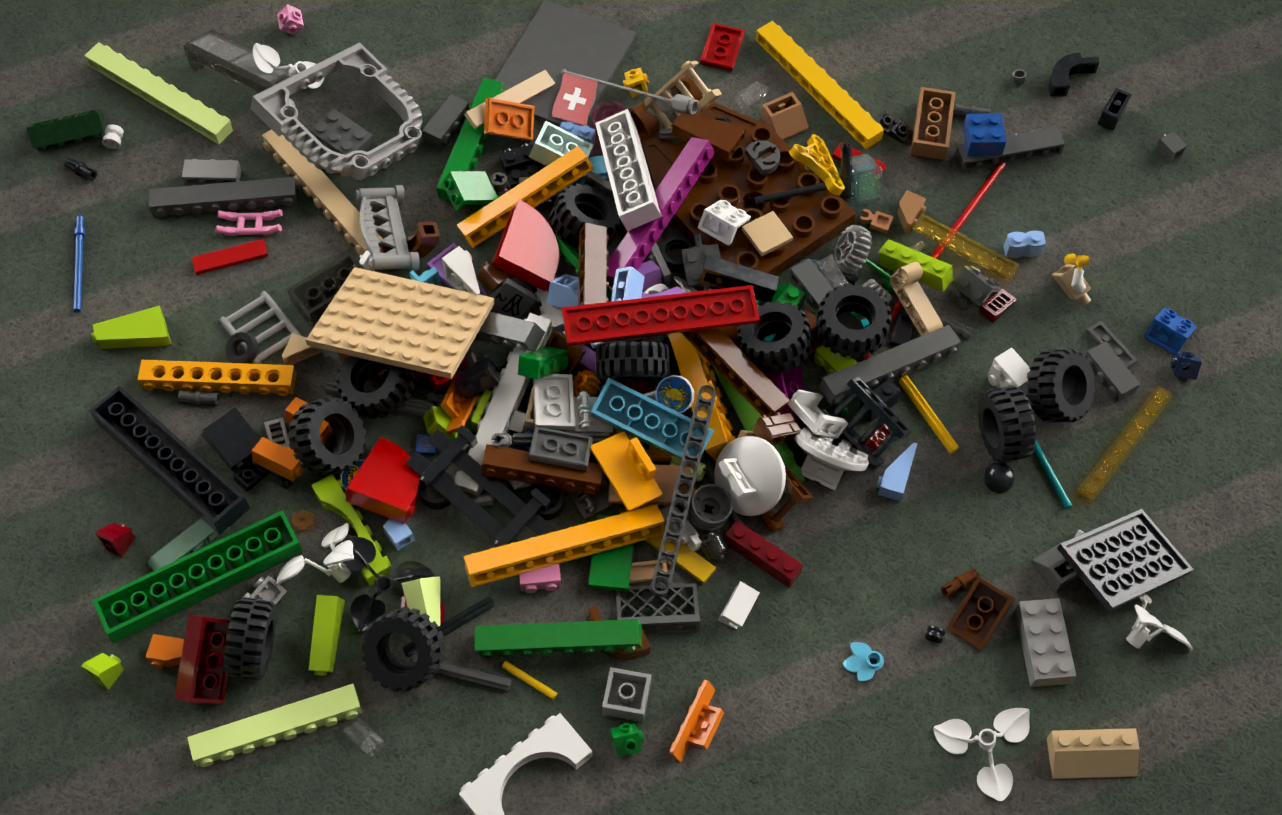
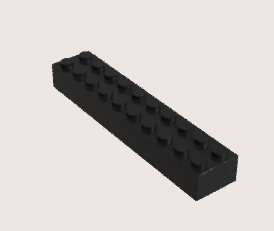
[89,386,250,535]

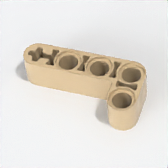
[890,262,943,336]

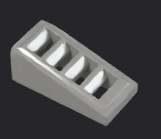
[264,418,290,447]

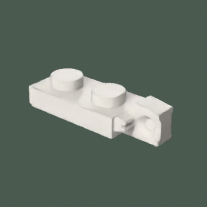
[660,505,702,552]

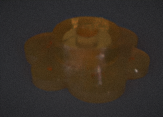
[292,509,314,531]

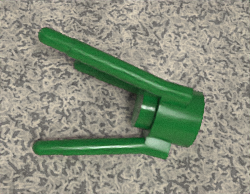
[861,259,895,294]

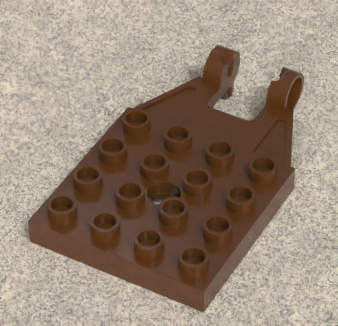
[629,75,856,276]

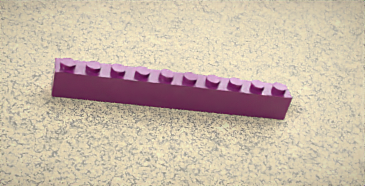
[606,137,715,287]

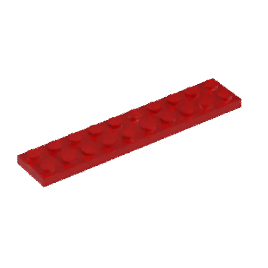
[562,285,760,346]

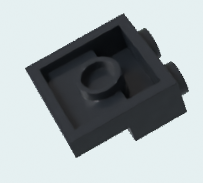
[500,144,542,188]

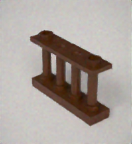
[760,462,813,531]

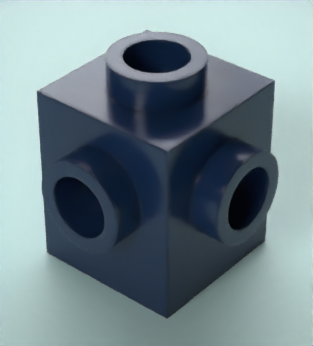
[1170,351,1202,380]

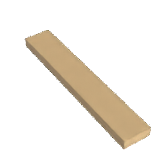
[465,70,555,129]

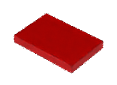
[700,23,745,71]

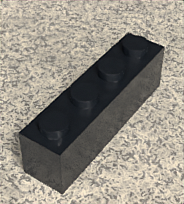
[699,255,779,303]

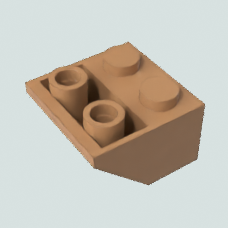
[761,92,809,140]

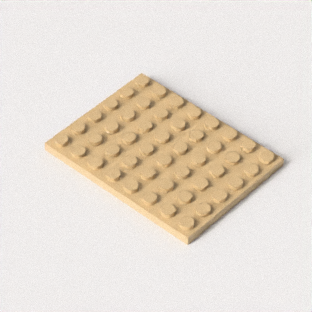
[306,267,495,379]

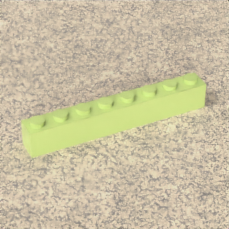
[187,684,362,767]

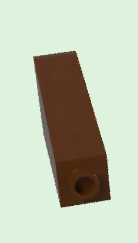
[671,112,747,163]

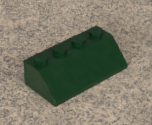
[27,108,105,151]

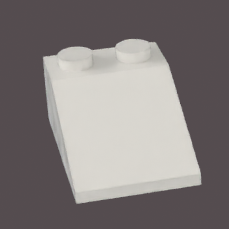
[442,246,480,296]

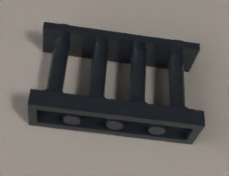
[822,377,912,466]

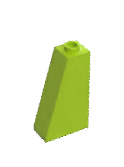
[91,305,172,349]
[309,595,345,676]

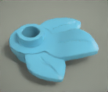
[843,642,884,681]

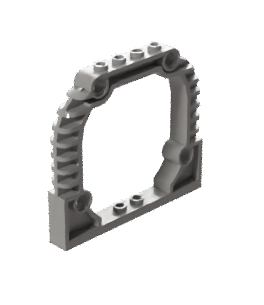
[250,42,422,180]

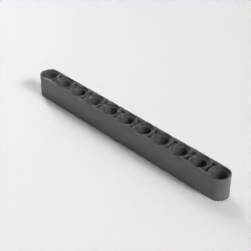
[651,385,716,597]

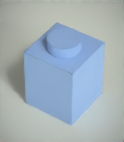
[383,519,415,551]

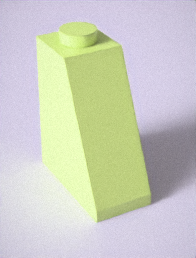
[402,576,440,627]

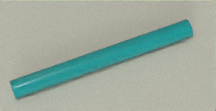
[1034,441,1072,509]

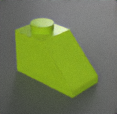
[81,653,124,690]

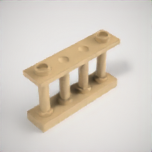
[644,61,722,129]

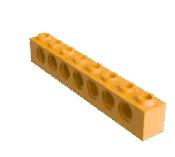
[138,360,297,396]

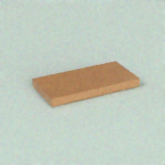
[609,465,690,505]

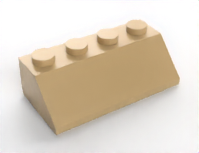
[1047,728,1140,779]

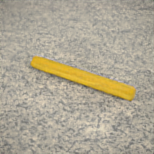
[899,376,959,454]

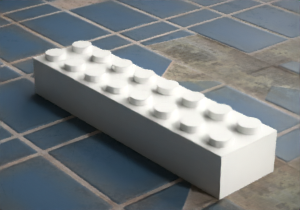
[595,109,661,231]

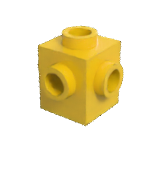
[623,67,649,98]

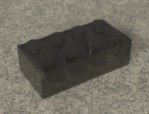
[287,252,364,327]

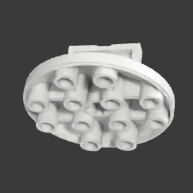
[794,427,869,490]
[714,436,786,516]

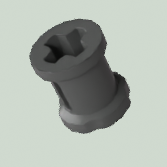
[491,172,508,195]

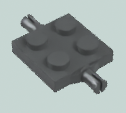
[681,234,721,291]

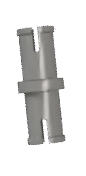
[491,433,516,448]

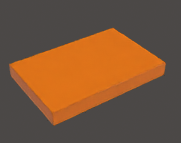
[484,97,535,141]

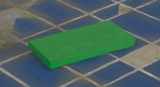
[588,515,634,592]

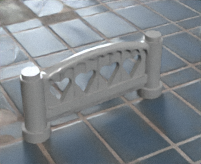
[355,185,419,271]

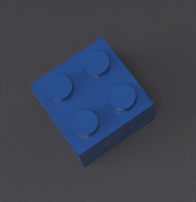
[963,113,1006,156]

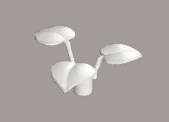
[252,43,324,107]
[277,523,354,586]
[1126,594,1193,652]
[933,708,1030,801]

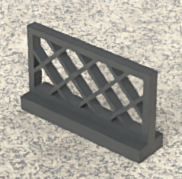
[616,583,700,634]

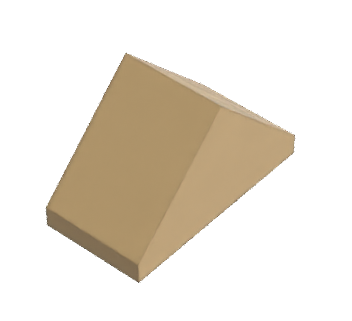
[282,333,321,365]

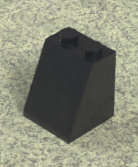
[201,407,260,469]

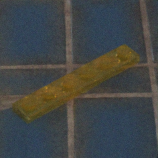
[913,213,1019,281]

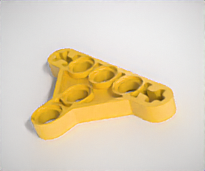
[789,134,845,196]

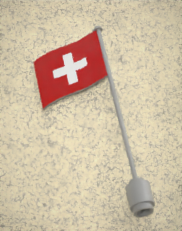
[552,69,698,126]

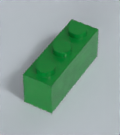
[517,346,569,380]

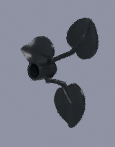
[344,536,435,631]

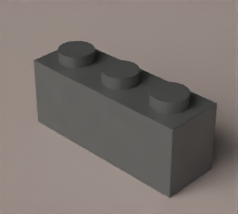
[423,94,470,149]
[1085,341,1140,403]

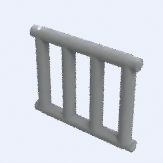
[219,291,302,364]

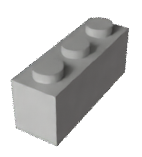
[182,159,242,186]

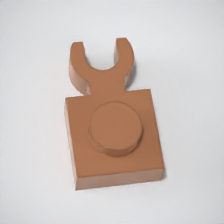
[859,209,893,234]

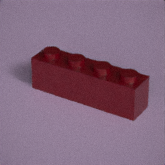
[724,520,803,588]

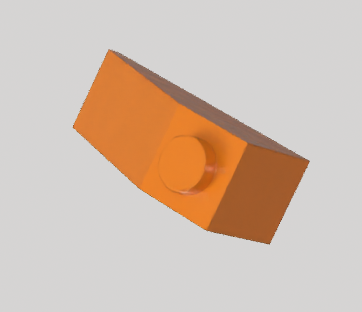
[146,634,184,669]

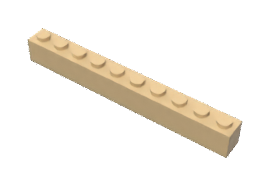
[262,129,383,255]

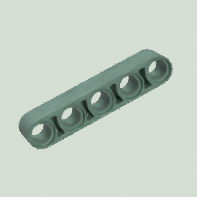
[148,518,240,571]

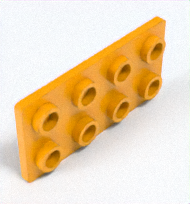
[590,432,663,511]

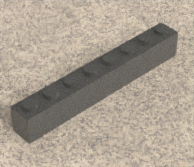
[149,177,298,217]
[819,325,961,405]

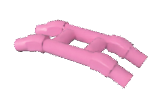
[216,209,283,236]

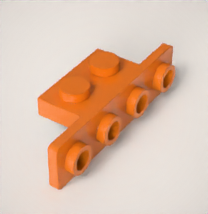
[441,379,479,434]
[670,680,724,762]

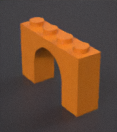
[252,397,334,481]

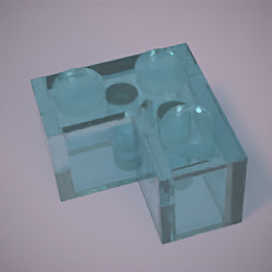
[852,154,882,204]

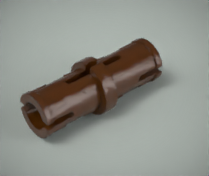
[941,568,980,598]

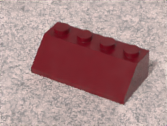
[174,614,230,704]

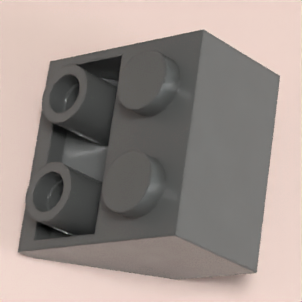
[1031,541,1081,593]

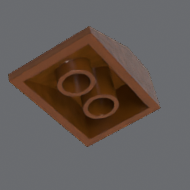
[947,576,1016,650]

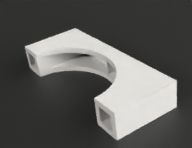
[459,713,592,815]

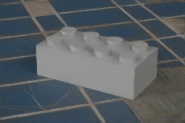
[1015,598,1076,687]

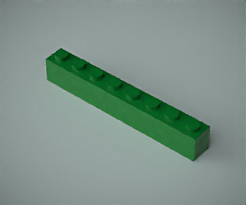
[437,78,506,201]
[475,619,642,658]

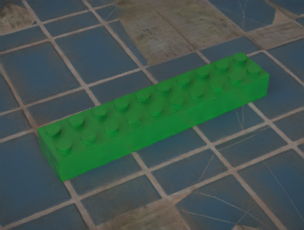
[92,510,303,643]

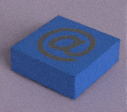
[416,434,436,455]

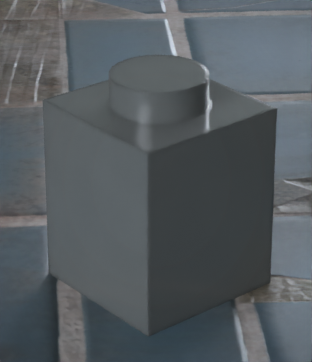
[1156,131,1187,163]

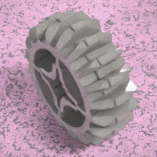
[832,225,872,274]

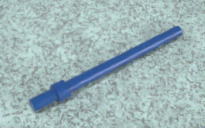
[73,216,85,312]

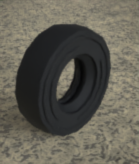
[225,332,258,364]

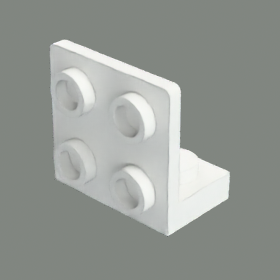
[698,200,751,245]

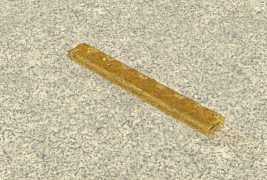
[1075,385,1174,504]

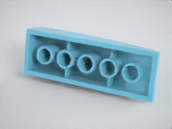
[591,378,714,459]

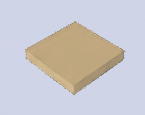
[742,211,793,256]

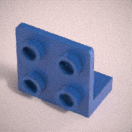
[1144,308,1196,356]

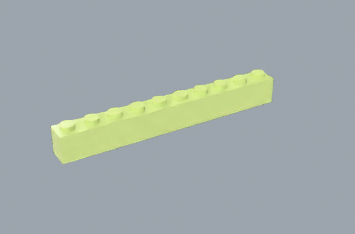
[84,42,233,144]

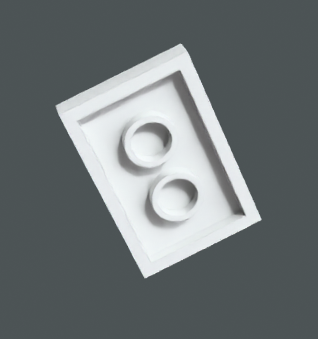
[533,374,575,430]

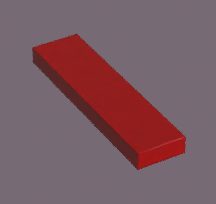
[192,239,269,275]

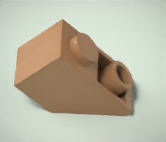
[897,190,927,234]

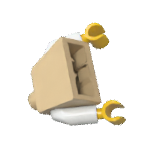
[1052,254,1091,306]

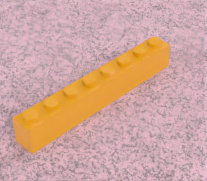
[457,146,593,248]

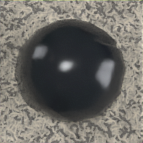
[985,462,1014,493]

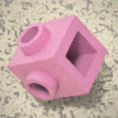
[277,4,304,35]

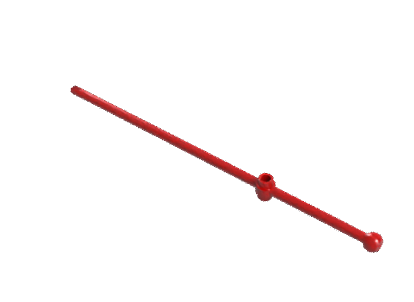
[857,161,1006,361]

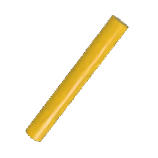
[502,661,558,700]

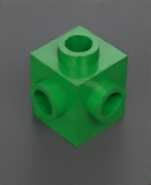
[610,723,644,757]

